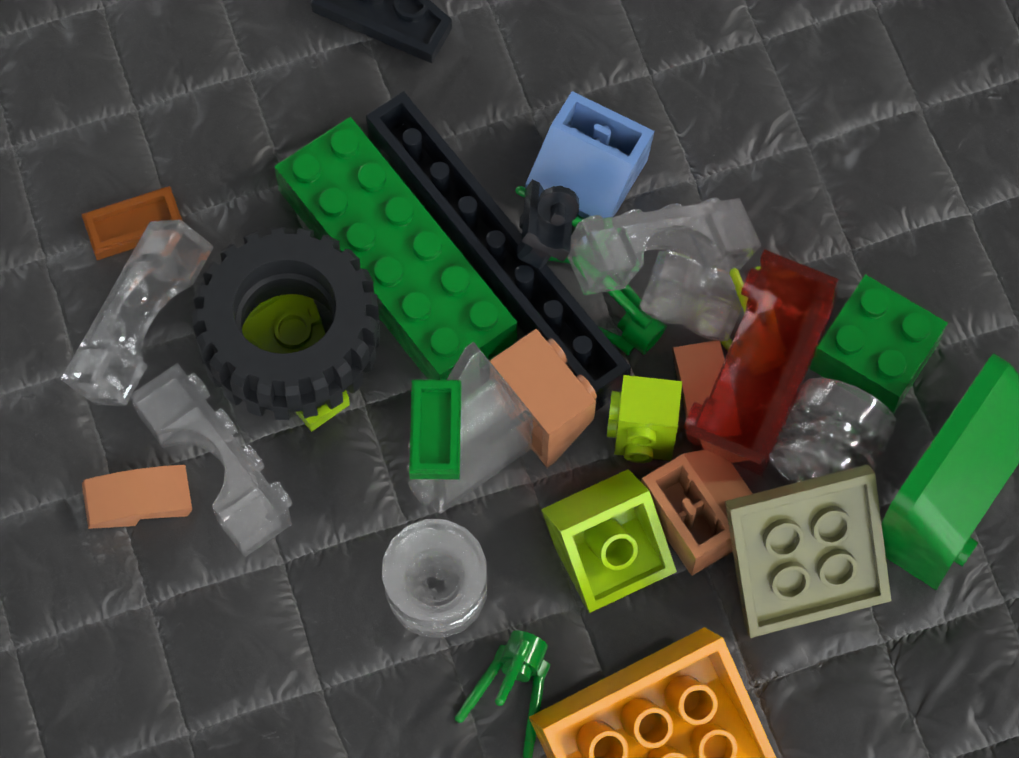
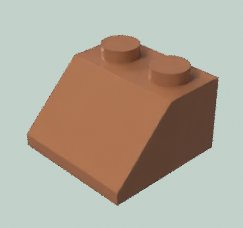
[489,329,597,468]

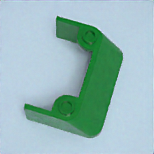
[882,353,1019,590]

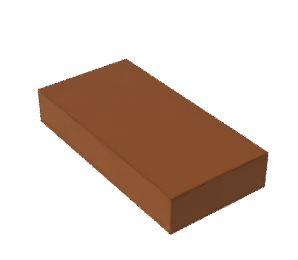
[81,186,186,260]

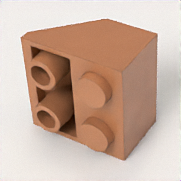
[641,446,753,576]

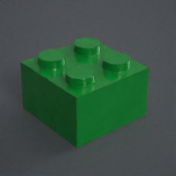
[810,274,948,418]

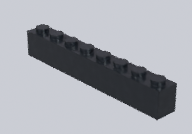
[366,91,631,412]

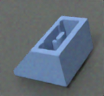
[525,91,655,228]

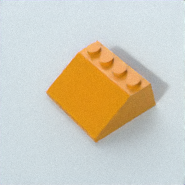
[529,627,776,758]

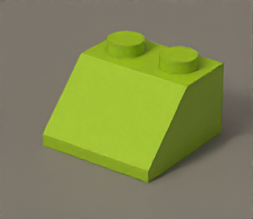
[541,469,677,613]

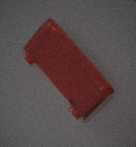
[684,249,839,476]

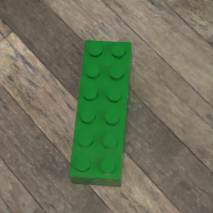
[274,116,517,382]

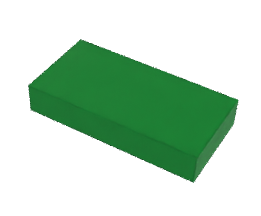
[409,380,462,480]

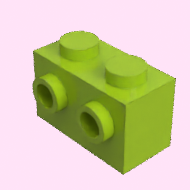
[607,375,682,463]

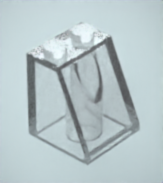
[407,342,533,514]

